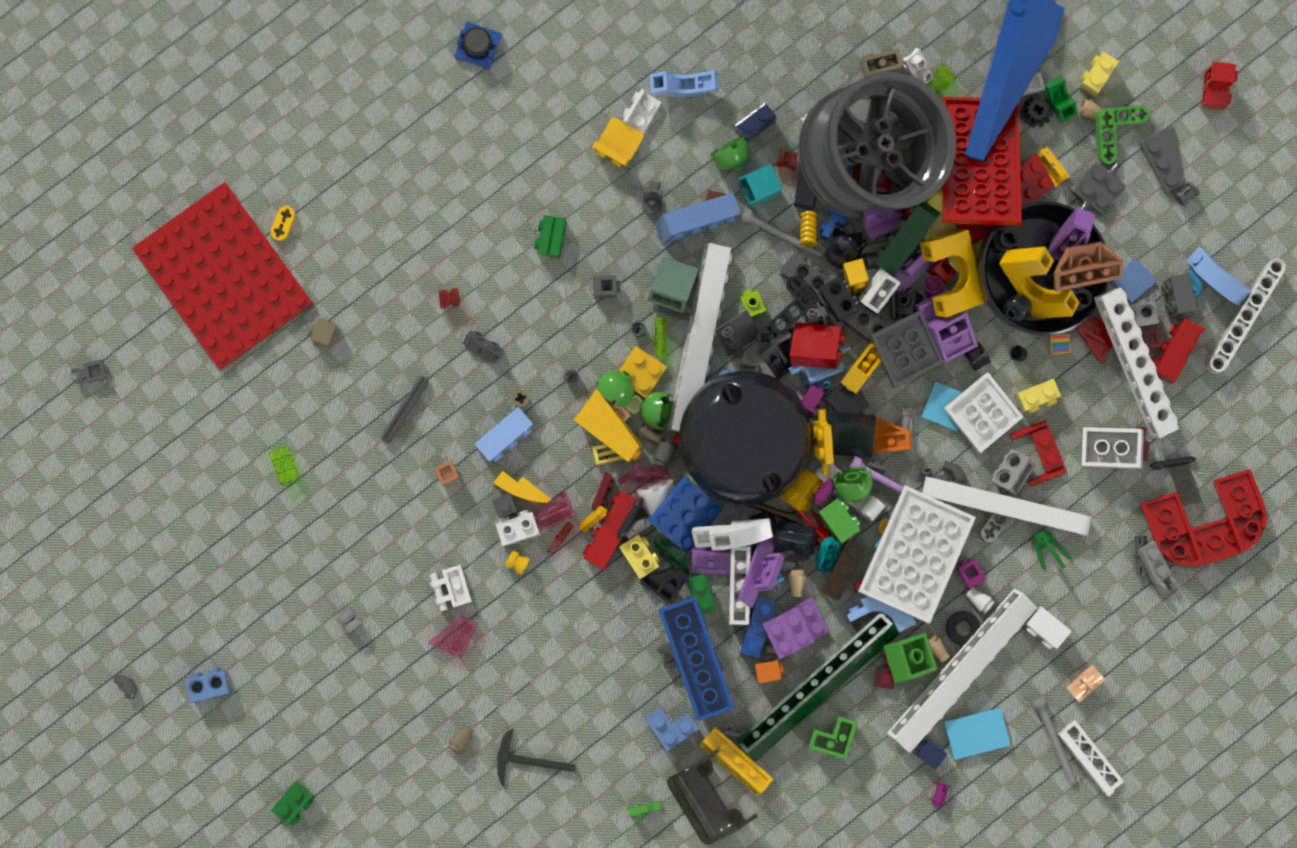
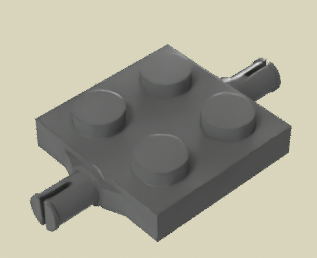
[1072,161,1126,216]

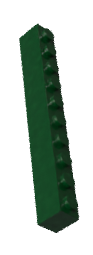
[736,612,899,762]

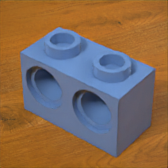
[185,668,231,703]

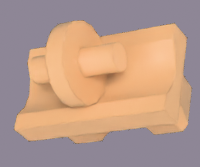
[1066,665,1106,703]

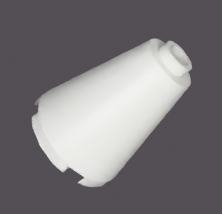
[637,479,675,535]

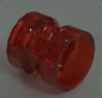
[776,148,798,171]
[439,288,460,309]

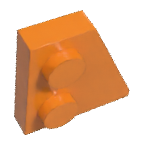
[873,417,912,454]

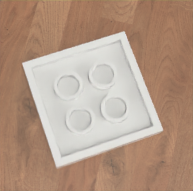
[943,372,1023,453]

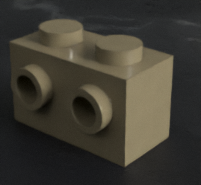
[860,49,903,77]

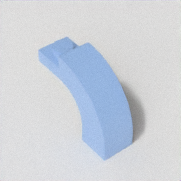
[650,70,719,97]
[1186,247,1252,306]
[846,597,916,632]

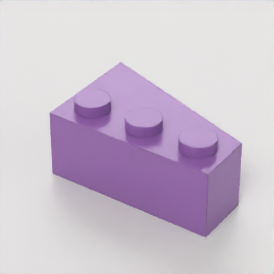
[1048,207,1095,262]

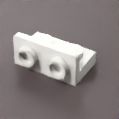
[622,89,662,134]

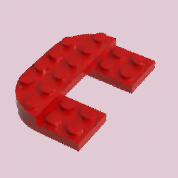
[1140,469,1267,568]

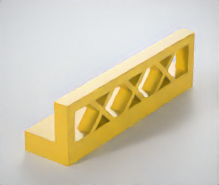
[699,727,773,797]

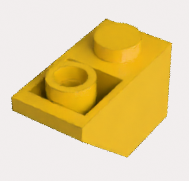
[843,259,869,294]

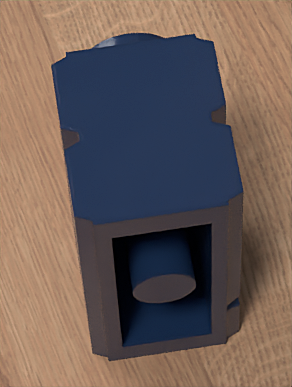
[734,103,777,143]

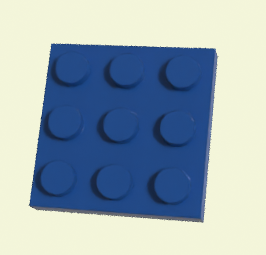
[648,475,723,554]

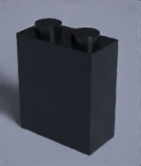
[826,411,876,458]

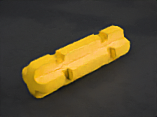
[579,506,607,532]

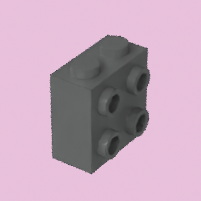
[1161,273,1197,321]

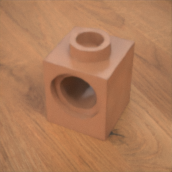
[434,460,461,487]

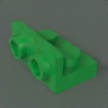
[271,780,314,826]

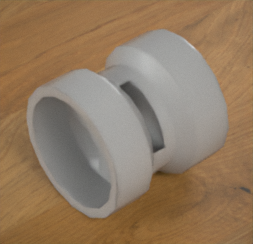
[336,608,363,635]

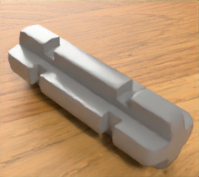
[901,407,914,434]

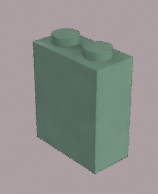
[647,256,699,313]

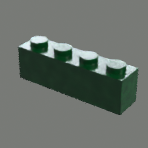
[875,201,941,277]

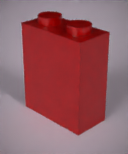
[790,323,845,369]

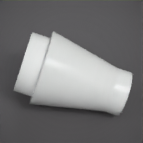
[965,587,995,614]

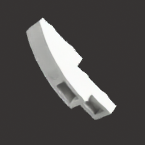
[692,519,773,551]

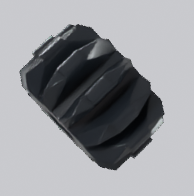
[1021,95,1053,128]

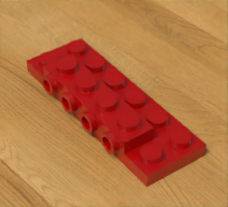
[955,154,1055,246]

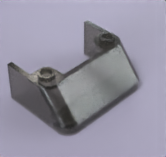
[667,749,758,845]

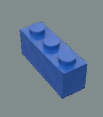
[739,597,777,659]

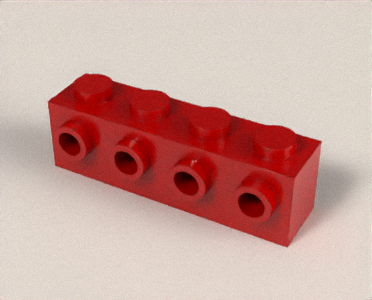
[582,491,637,570]

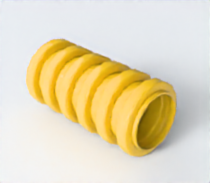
[800,211,818,248]

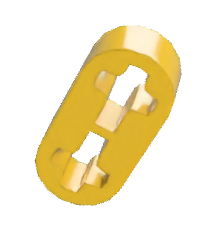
[271,206,296,242]

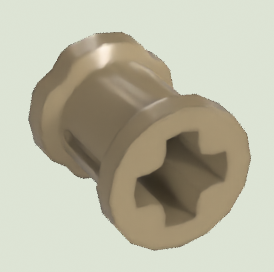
[512,390,530,409]

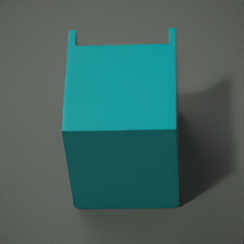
[738,164,783,209]

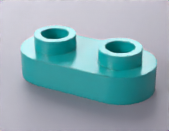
[815,537,840,573]

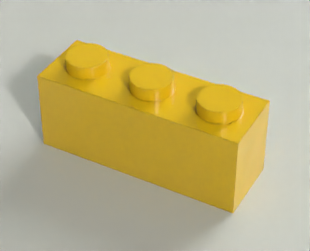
[841,342,881,394]

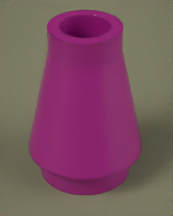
[812,478,835,508]

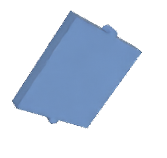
[1111,259,1156,303]

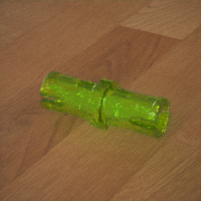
[653,318,668,357]

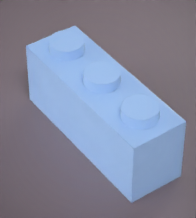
[475,407,534,463]

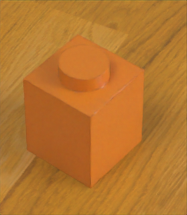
[754,660,784,684]

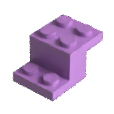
[915,289,978,363]
[762,597,829,659]

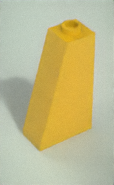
[574,389,643,462]

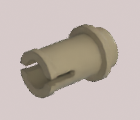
[637,425,663,445]

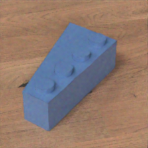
[655,193,741,245]

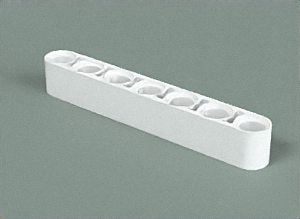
[1206,258,1286,374]

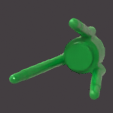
[1032,529,1072,570]

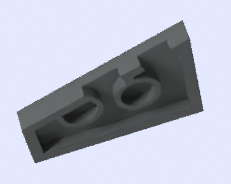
[1139,127,1184,194]

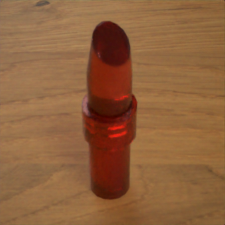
[548,522,574,553]

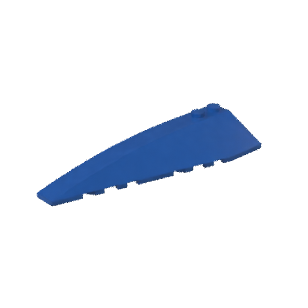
[964,0,1065,162]

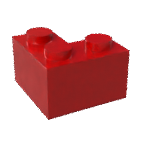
[1201,62,1238,110]

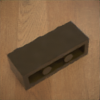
[821,540,866,601]

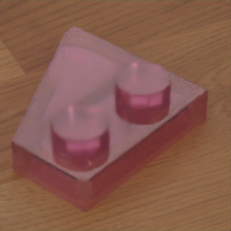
[428,615,478,659]

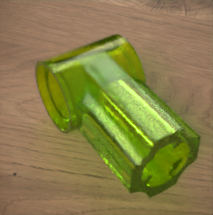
[926,64,957,94]

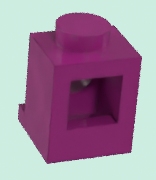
[801,385,826,416]
[957,558,986,589]

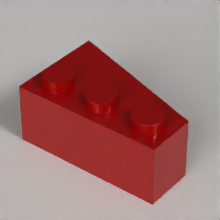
[1153,318,1205,384]

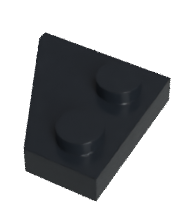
[758,329,793,379]
[640,565,689,604]

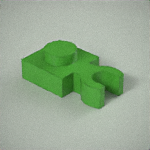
[628,801,662,819]

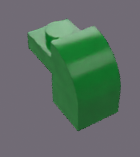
[1044,75,1078,123]

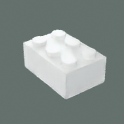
[1082,427,1144,469]

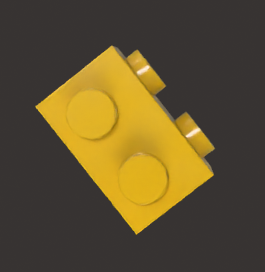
[779,469,824,513]

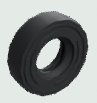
[946,611,980,645]

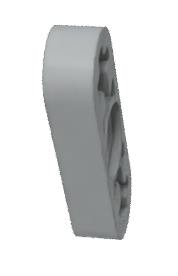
[980,494,1019,543]

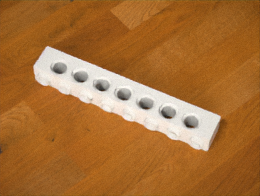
[1094,288,1179,438]

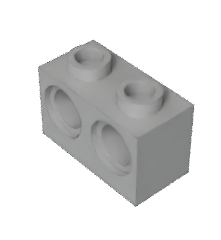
[1114,299,1159,331]
[991,449,1036,497]

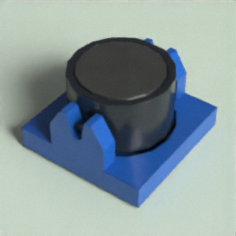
[454,22,502,70]

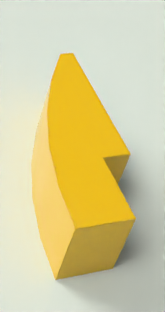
[493,471,554,505]

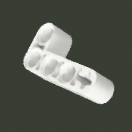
[814,464,885,523]

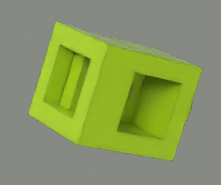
[740,289,767,319]

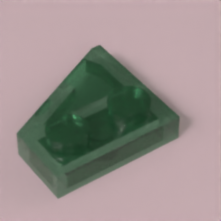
[654,534,689,575]

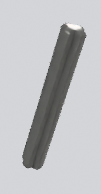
[381,376,429,444]

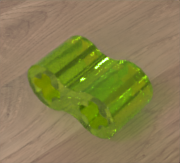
[269,445,299,485]

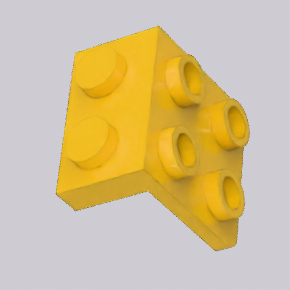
[592,117,644,168]

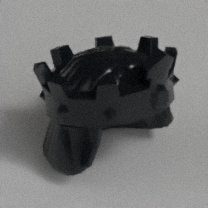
[825,223,866,269]

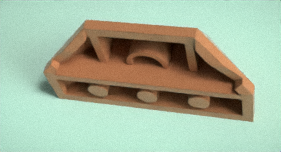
[1054,242,1123,292]

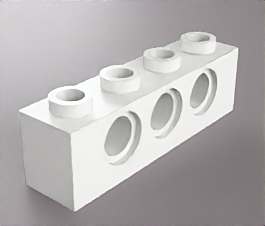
[729,547,751,625]

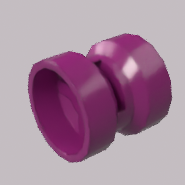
[924,275,943,298]

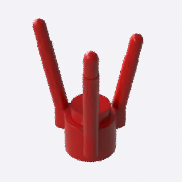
[798,509,831,547]

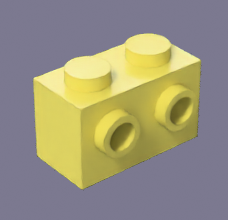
[1079,52,1119,98]
[1015,379,1061,414]
[619,534,660,580]

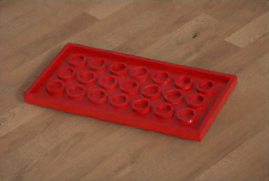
[942,97,1022,226]

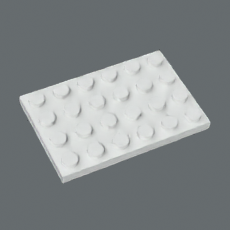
[858,485,976,624]

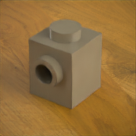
[309,318,338,349]

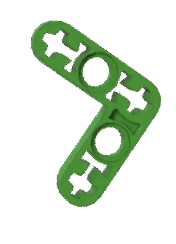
[1095,106,1150,164]

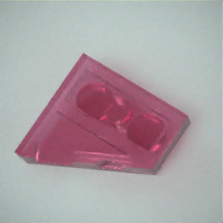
[618,465,669,486]
[534,489,576,530]

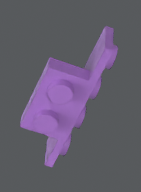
[896,246,934,296]
[738,538,784,608]

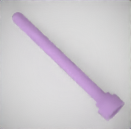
[849,456,903,494]

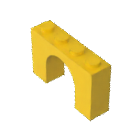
[920,229,984,317]
[999,247,1079,319]

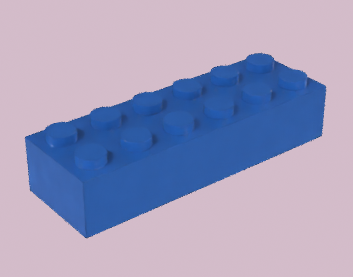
[658,597,734,721]

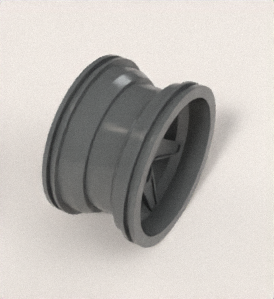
[798,72,956,219]

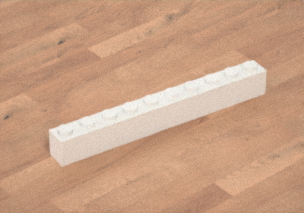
[667,243,732,433]
[887,588,1037,753]

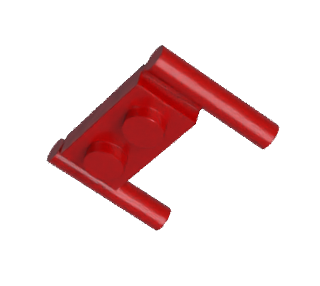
[1009,420,1067,487]

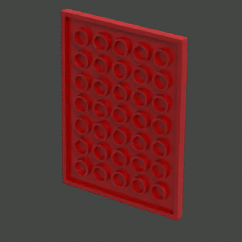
[132,182,313,371]

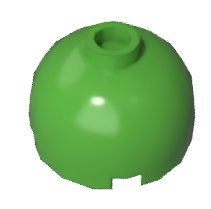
[710,137,749,172]
[596,370,635,407]
[640,392,673,431]
[833,467,873,503]

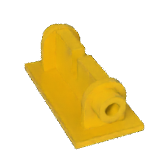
[1038,147,1070,188]

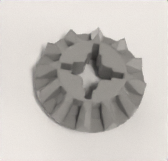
[625,517,652,538]

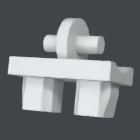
[902,48,934,84]

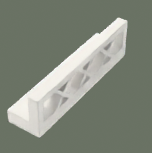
[1057,720,1124,797]

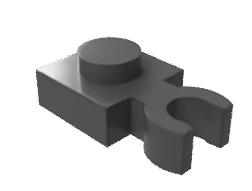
[71,359,108,383]

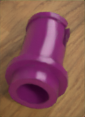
[930,782,950,808]

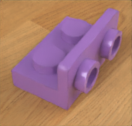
[863,207,902,239]
[691,544,731,574]

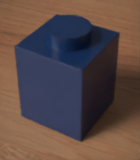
[915,739,947,770]

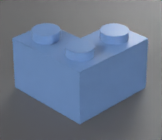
[645,708,699,751]

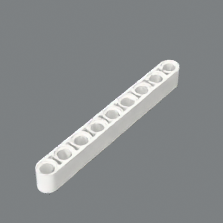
[922,477,1092,536]

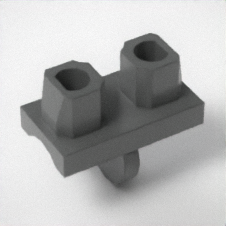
[642,181,663,215]

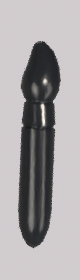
[1150,456,1196,470]
[617,497,644,539]

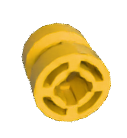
[505,550,531,575]

